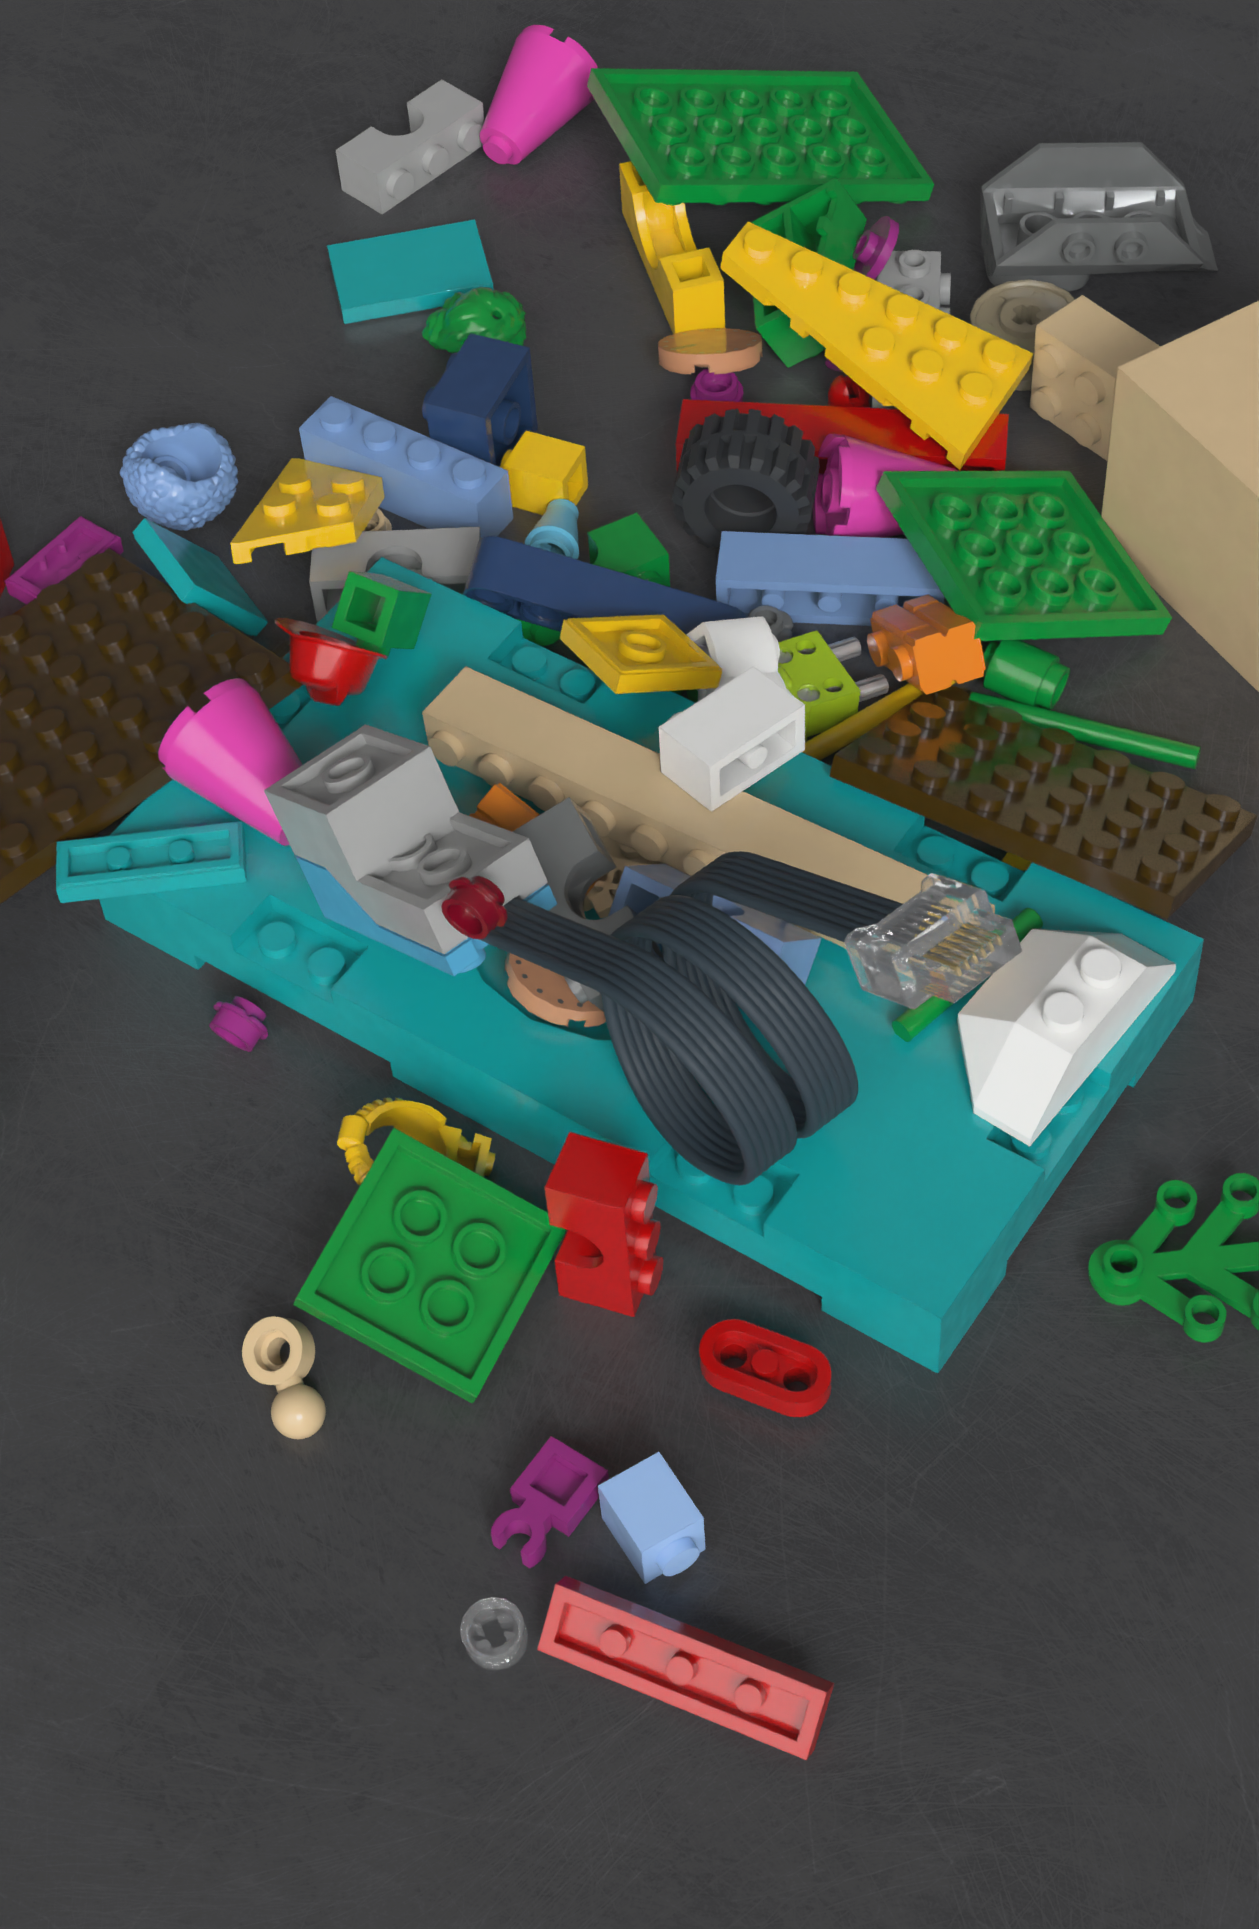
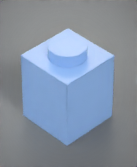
[598,1452,706,1584]

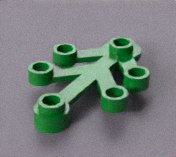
[1088,1173,1259,1343]

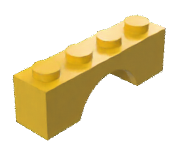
[619,161,725,334]

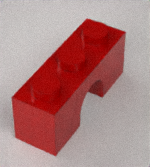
[545,1132,663,1317]

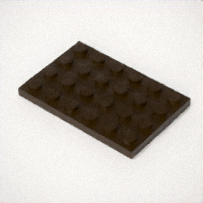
[829,686,1258,919]

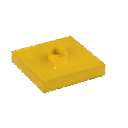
[560,614,723,694]

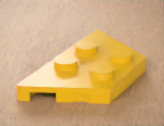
[230,458,385,564]

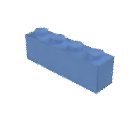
[299,396,513,538]
[716,531,944,626]

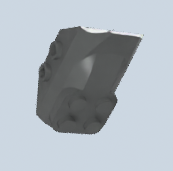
[980,142,1218,292]

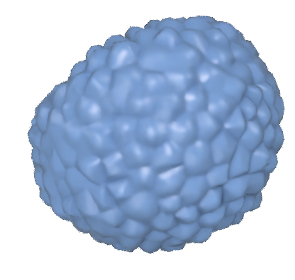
[120,423,238,531]

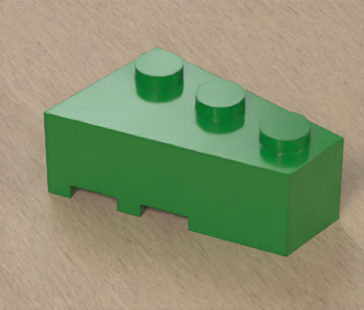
[751,178,867,368]

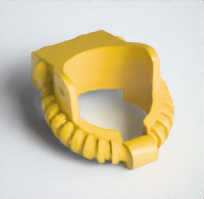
[337,1097,495,1185]

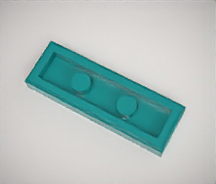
[56,821,247,903]

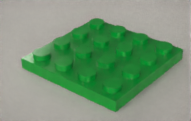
[876,471,1172,641]

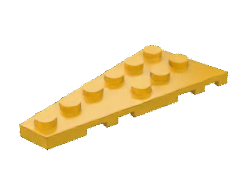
[721,222,1034,470]

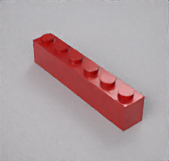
[676,399,1009,474]

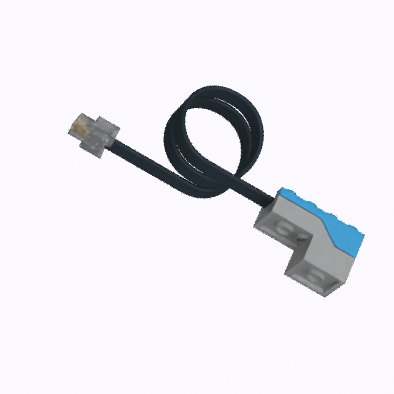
[264,725,1022,1185]

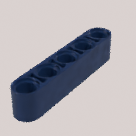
[464,536,748,635]

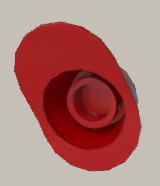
[274,618,388,706]

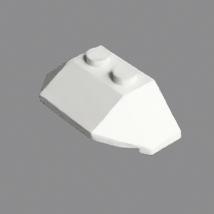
[957,929,1176,1147]

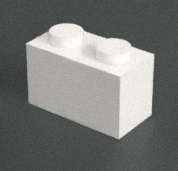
[659,666,805,812]

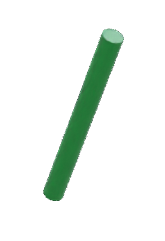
[969,691,1201,769]

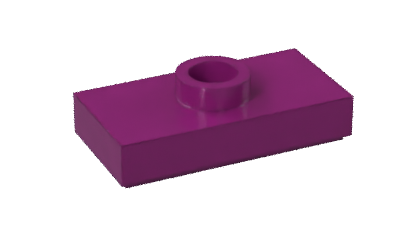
[5,516,124,604]

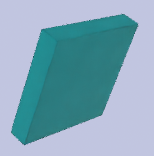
[132,518,268,636]

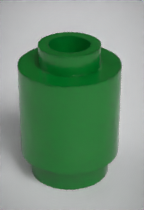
[983,640,1070,710]

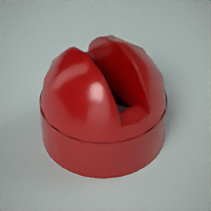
[828,375,870,408]

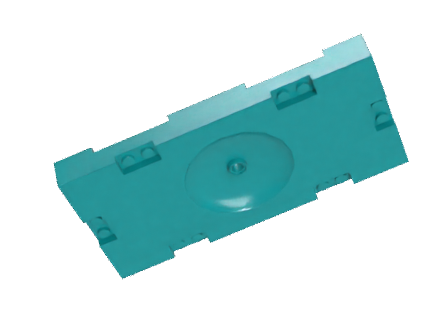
[99,557,1204,1374]

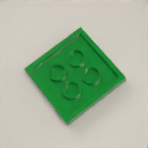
[293,1128,567,1404]

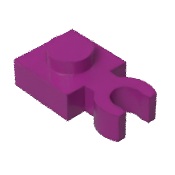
[491,1436,609,1568]

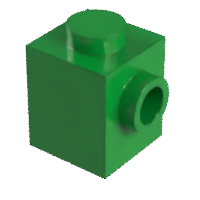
[331,571,432,656]

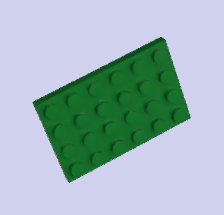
[587,68,934,206]

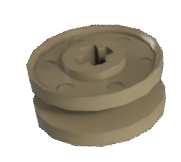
[970,279,1075,391]

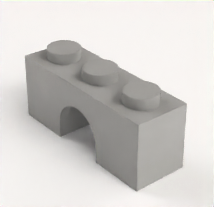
[336,79,484,214]
[309,527,481,621]

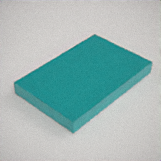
[327,219,494,324]

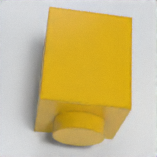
[500,430,588,515]

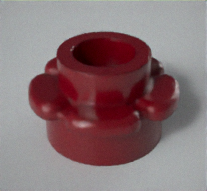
[441,876,508,940]

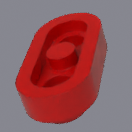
[699,1319,831,1417]

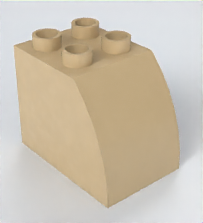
[1102,301,1259,692]

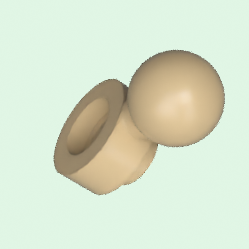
[242,1316,326,1439]

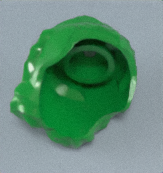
[422,287,526,354]

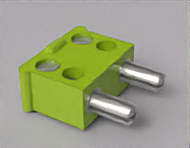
[778,630,889,742]

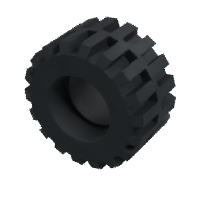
[672,409,820,549]

